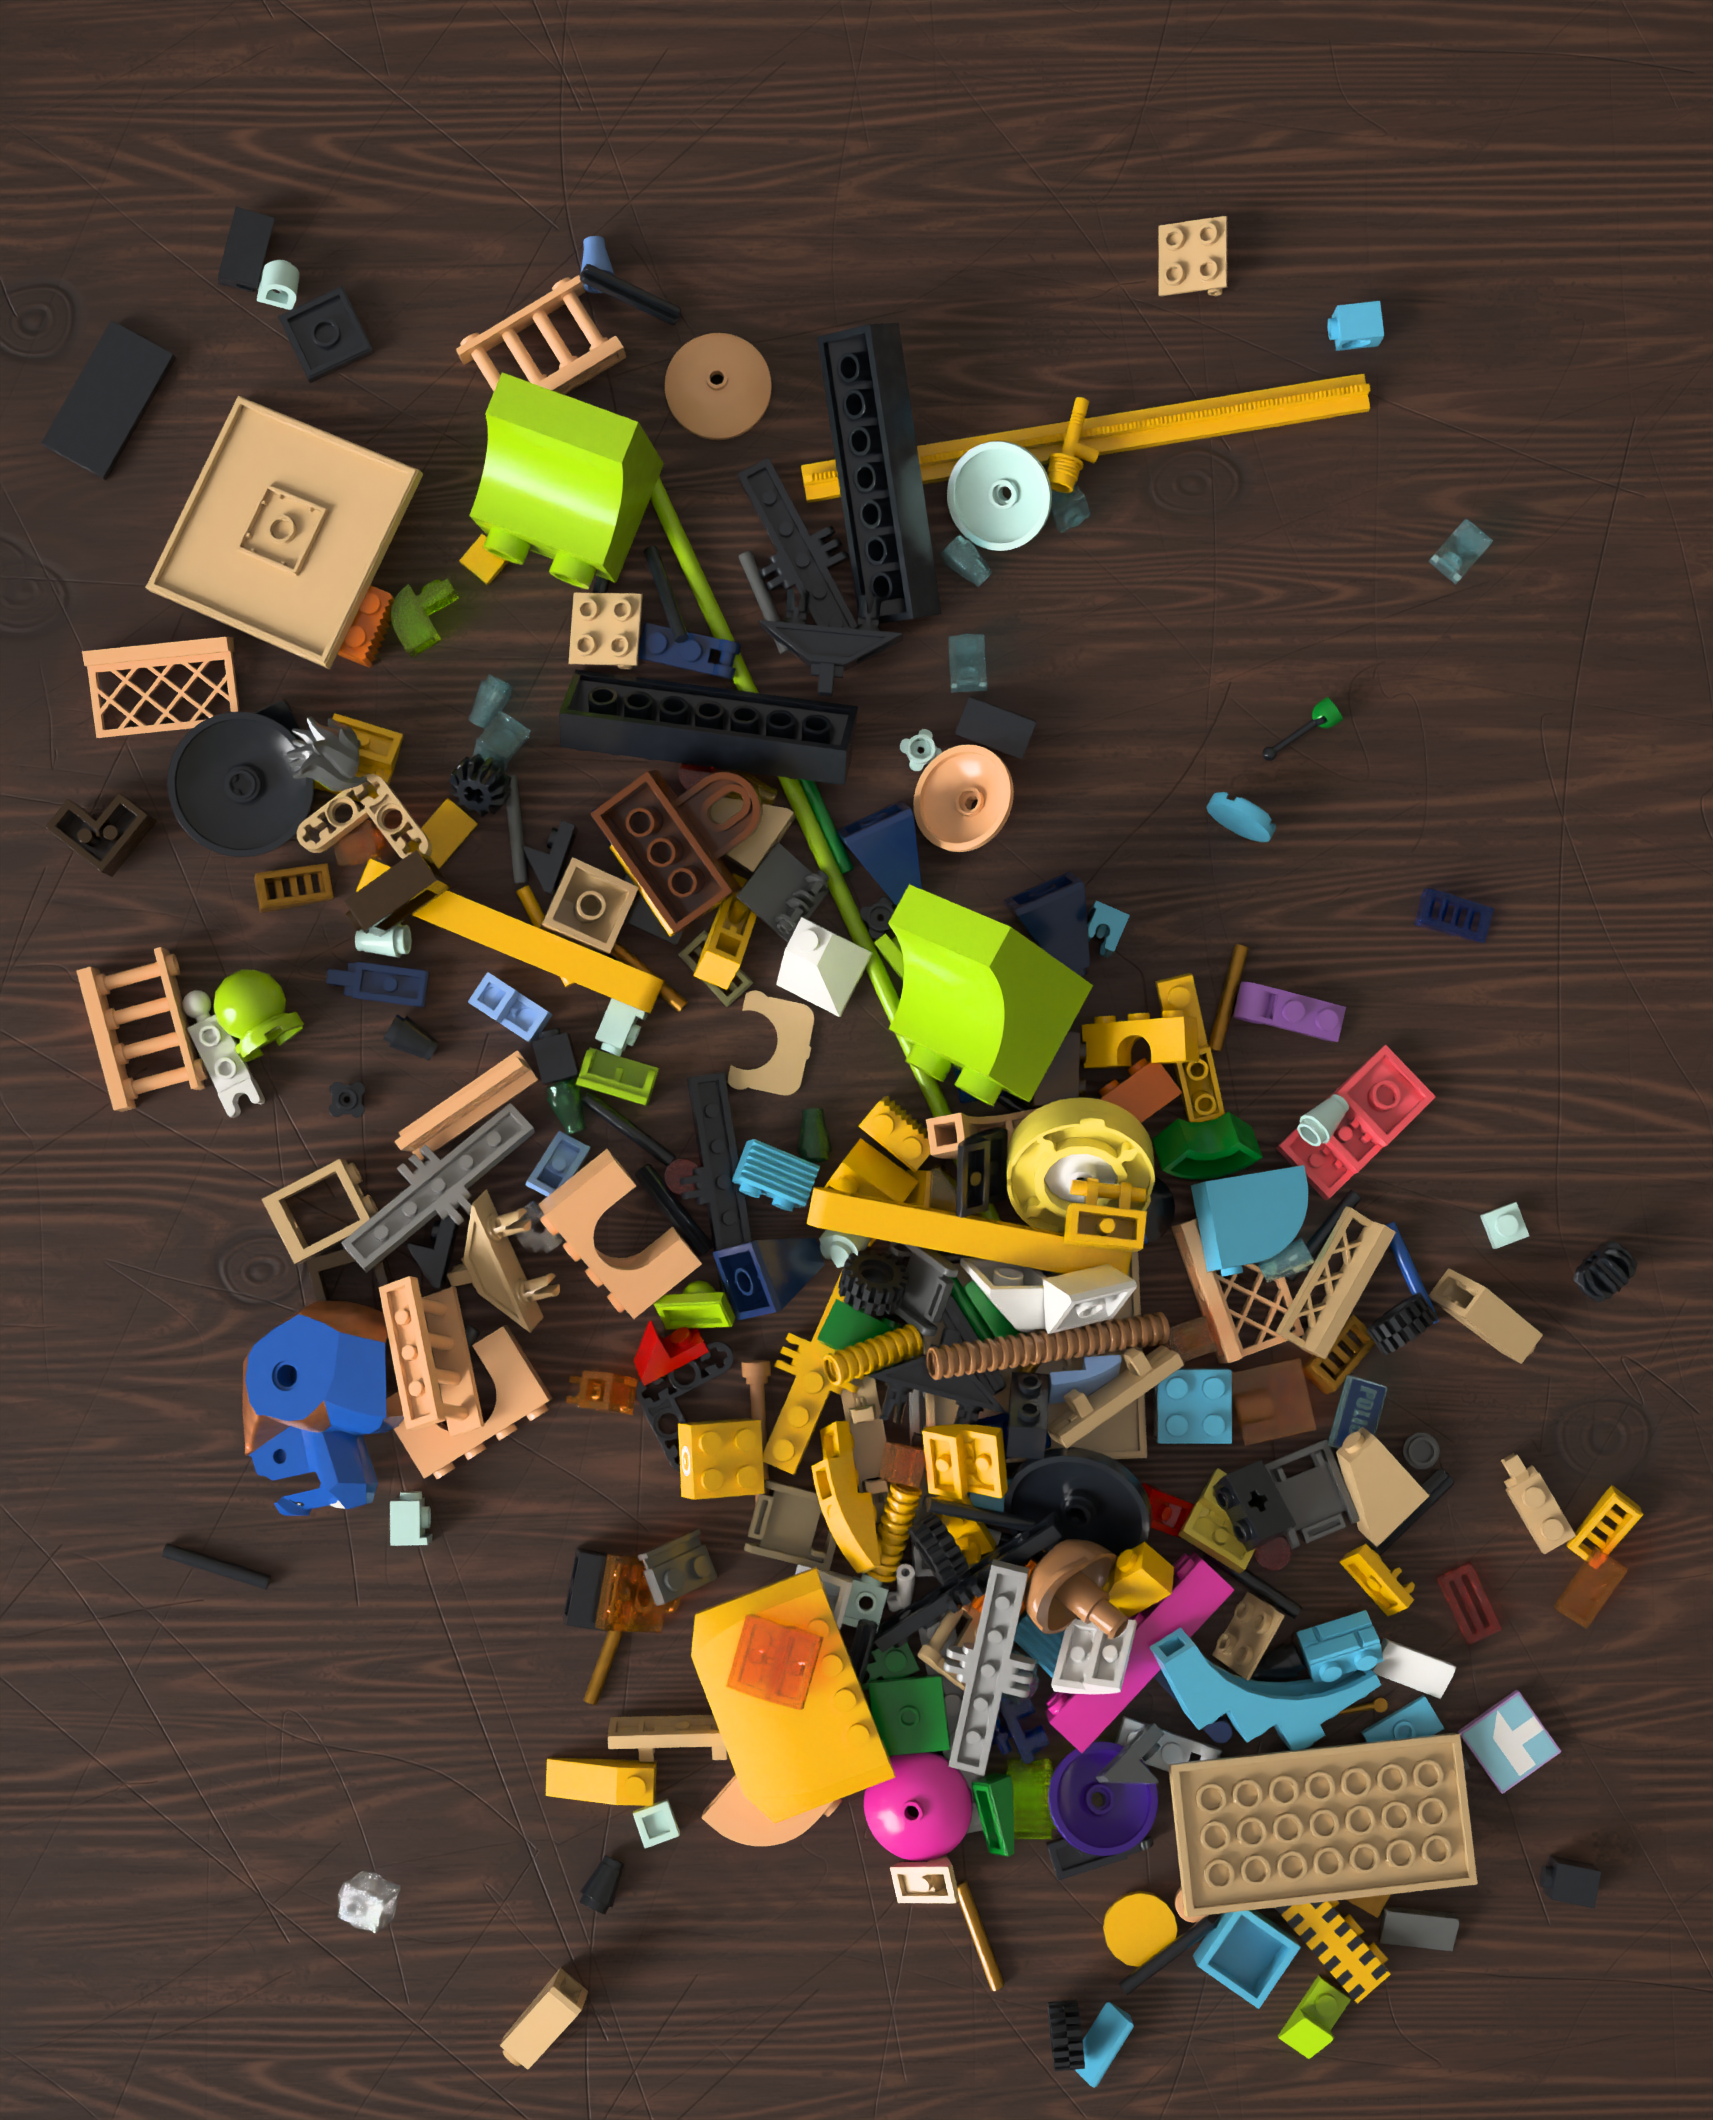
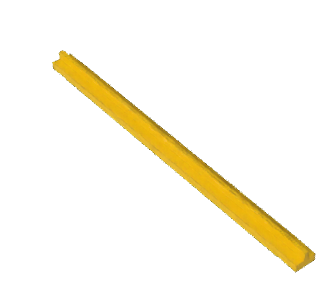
[801,374,1370,503]

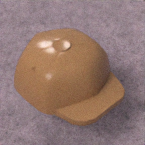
[1023,1539,1128,1639]

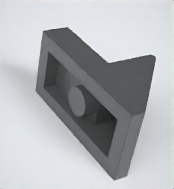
[1095,1723,1164,1784]

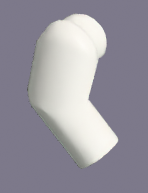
[886,1564,915,1612]

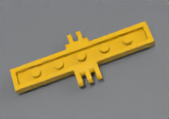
[763,1269,865,1475]

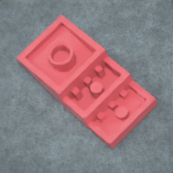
[1276,1045,1436,1201]

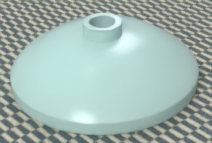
[947,441,1052,551]

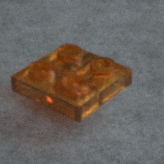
[1232,1358,1316,1446]
[595,1554,680,1633]

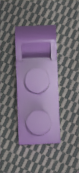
[1233,982,1346,1042]

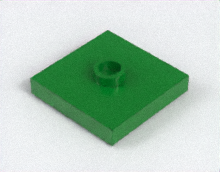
[868,1674,951,1756]

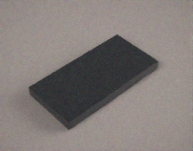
[41,320,176,480]

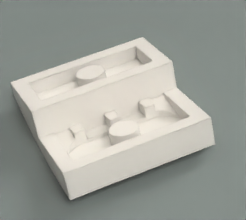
[1051,1618,1137,1694]

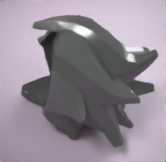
[287,717,367,792]

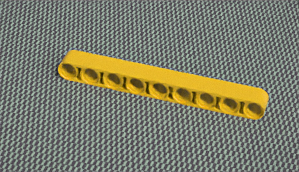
[356,859,664,1014]
[806,1187,1133,1276]

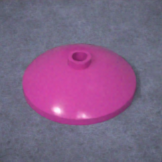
[864,1752,973,1861]

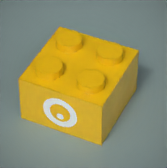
[678,1418,765,1500]

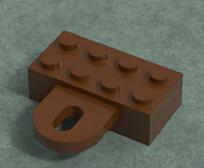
[590,770,763,934]

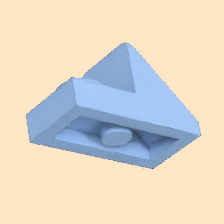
[525,1131,591,1197]

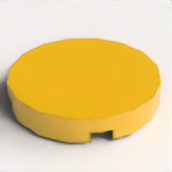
[1103,1890,1177,1967]

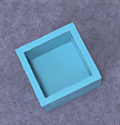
[1193,1910,1301,2009]

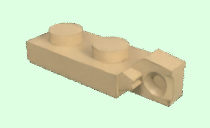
[1501,1453,1576,1554]

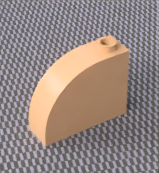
[702,1774,842,1846]

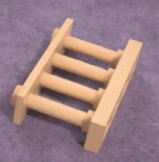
[456,275,626,395]
[76,947,208,1112]
[379,1276,484,1437]

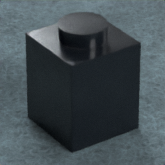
[532,1028,580,1086]
[1540,1855,1601,1908]

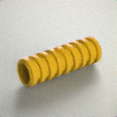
[823,1324,923,1386]
[866,1480,922,1582]

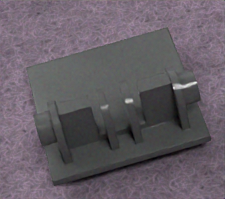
[736,842,830,943]

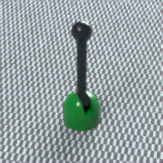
[1262,697,1343,761]

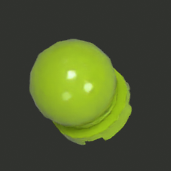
[214,969,304,1063]

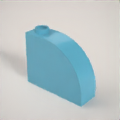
[1191,1165,1308,1277]

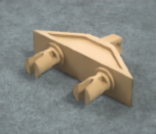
[447,1189,560,1333]

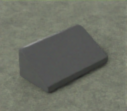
[1379,1905,1460,1951]

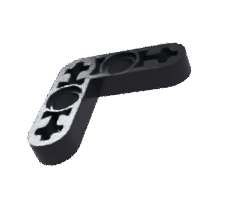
[636,1341,734,1472]

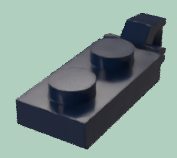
[326,962,430,1008]

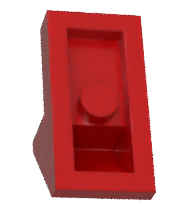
[634,1320,709,1386]
[1142,1483,1194,1538]

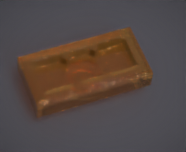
[1554,1547,1628,1629]

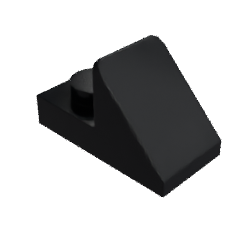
[522,820,578,897]
[406,1216,460,1288]

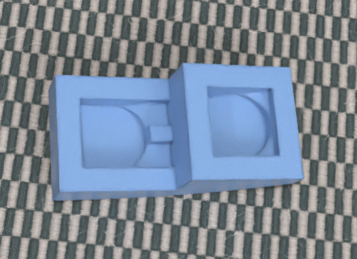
[468,972,552,1044]
[1048,1355,1121,1404]

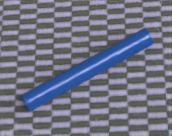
[1385,1221,1440,1324]

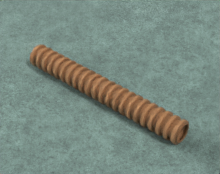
[926,1312,1170,1380]

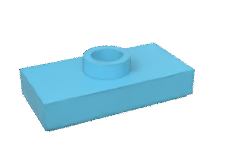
[1361,1695,1444,1742]

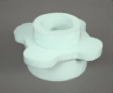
[900,729,942,771]

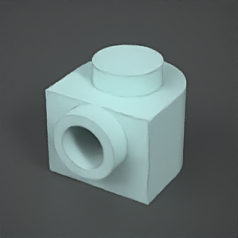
[257,260,300,310]
[819,1229,871,1268]

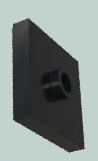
[278,286,375,383]

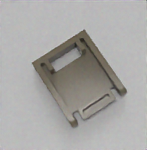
[744,1479,837,1572]

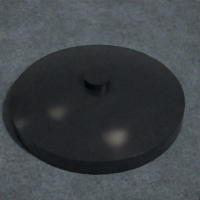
[167,712,315,857]
[1004,1447,1152,1562]

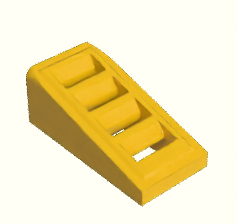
[1567,1485,1643,1569]

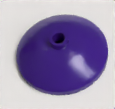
[1048,1742,1158,1856]

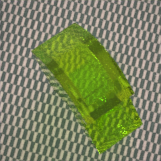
[391,578,459,658]

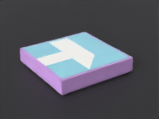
[1457,1690,1561,1794]

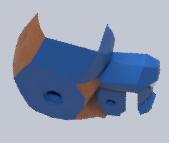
[242,1301,404,1516]

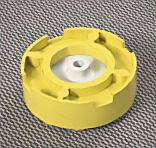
[1007,1097,1155,1233]

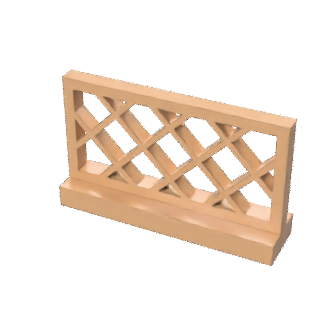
[82,637,240,738]
[395,1050,539,1161]
[1171,1218,1304,1364]

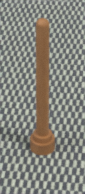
[741,1360,771,1503]

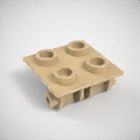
[1159,216,1227,296]
[568,593,643,670]
[1212,1591,1285,1681]

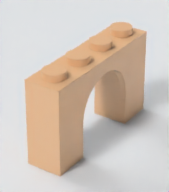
[539,1149,702,1319]
[386,1325,553,1479]

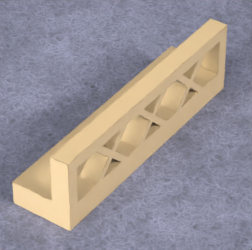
[1276,1206,1396,1359]

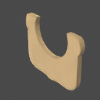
[727,990,814,1096]

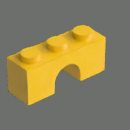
[1082,1010,1199,1069]

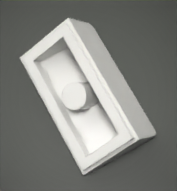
[1372,1638,1456,1699]

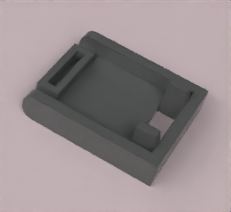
[887,1242,959,1336]
[1264,1439,1359,1549]

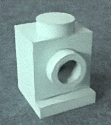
[595,998,648,1057]
[390,1491,432,1546]
[842,1573,889,1633]

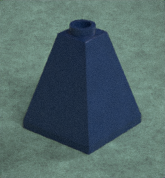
[837,800,922,905]
[1004,871,1090,976]
[712,1238,825,1321]

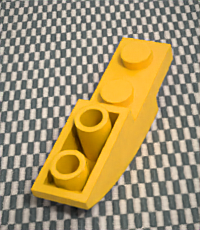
[1155,973,1225,1122]
[811,1421,882,1573]

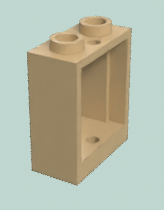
[262,1159,379,1264]

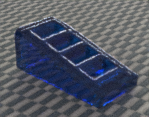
[1414,888,1494,944]

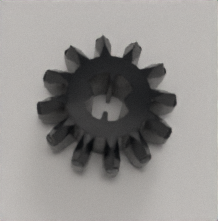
[449,753,512,818]
[1573,1240,1638,1302]

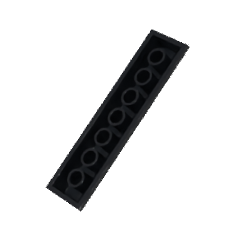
[817,323,942,624]
[559,669,858,785]

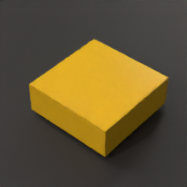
[459,534,509,586]

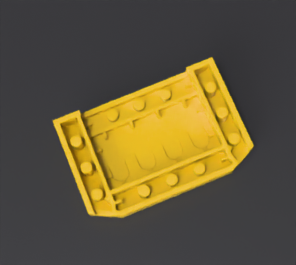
[691,1566,896,1824]

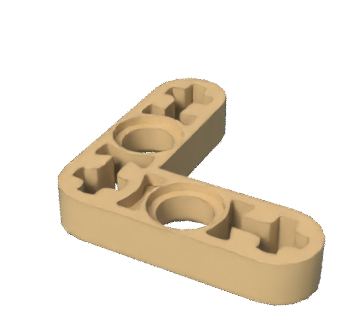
[297,774,432,859]

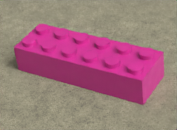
[1045,1551,1234,1753]

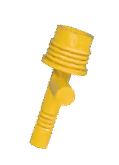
[1046,397,1099,493]

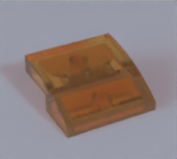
[726,1614,824,1710]

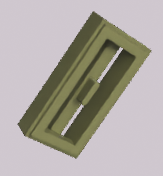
[678,930,754,1008]

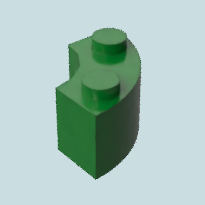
[1152,1112,1263,1179]
[817,1299,902,1371]

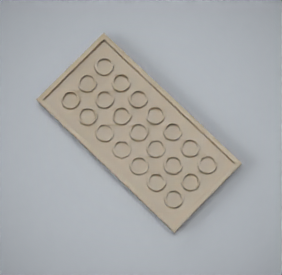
[1168,1733,1478,1917]

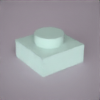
[1480,1202,1529,1249]
[633,1799,680,1848]

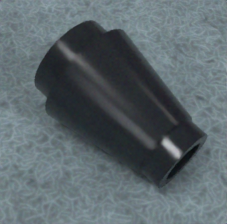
[383,1014,440,1061]
[1252,1642,1306,1682]
[579,1855,625,1915]

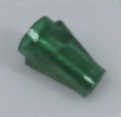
[546,1078,587,1135]
[796,1108,833,1163]

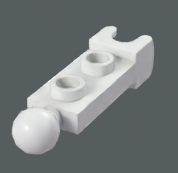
[182,990,265,1118]

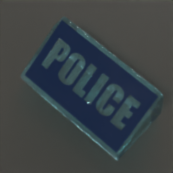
[1328,1375,1388,1449]

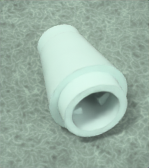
[355,923,412,958]
[1297,1094,1349,1146]

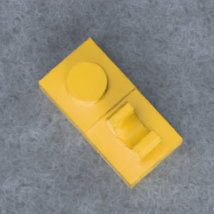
[933,1494,996,1565]
[1339,1544,1415,1617]

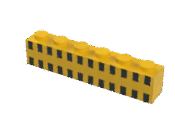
[1275,1900,1391,2004]

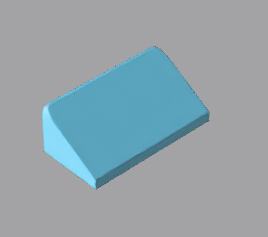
[1075,2002,1134,2088]

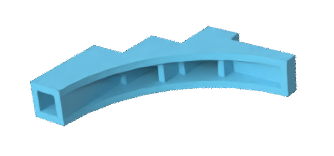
[1149,1627,1381,1751]

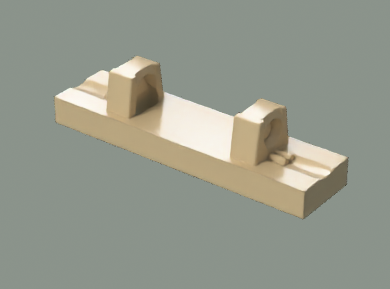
[1047,1345,1184,1448]
[841,1376,894,1523]
[608,1715,727,1762]

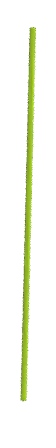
[650,477,1001,1221]

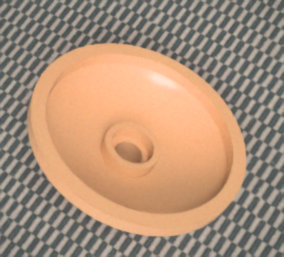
[665,333,772,440]
[913,745,1014,852]

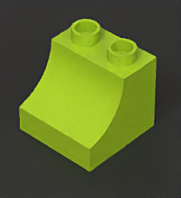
[469,372,664,589]
[888,884,1093,1106]

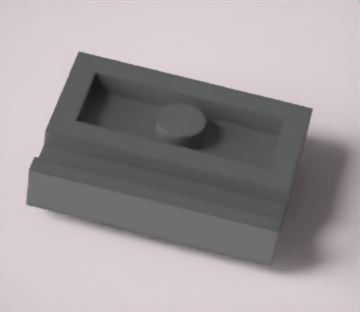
[638,1529,718,1606]

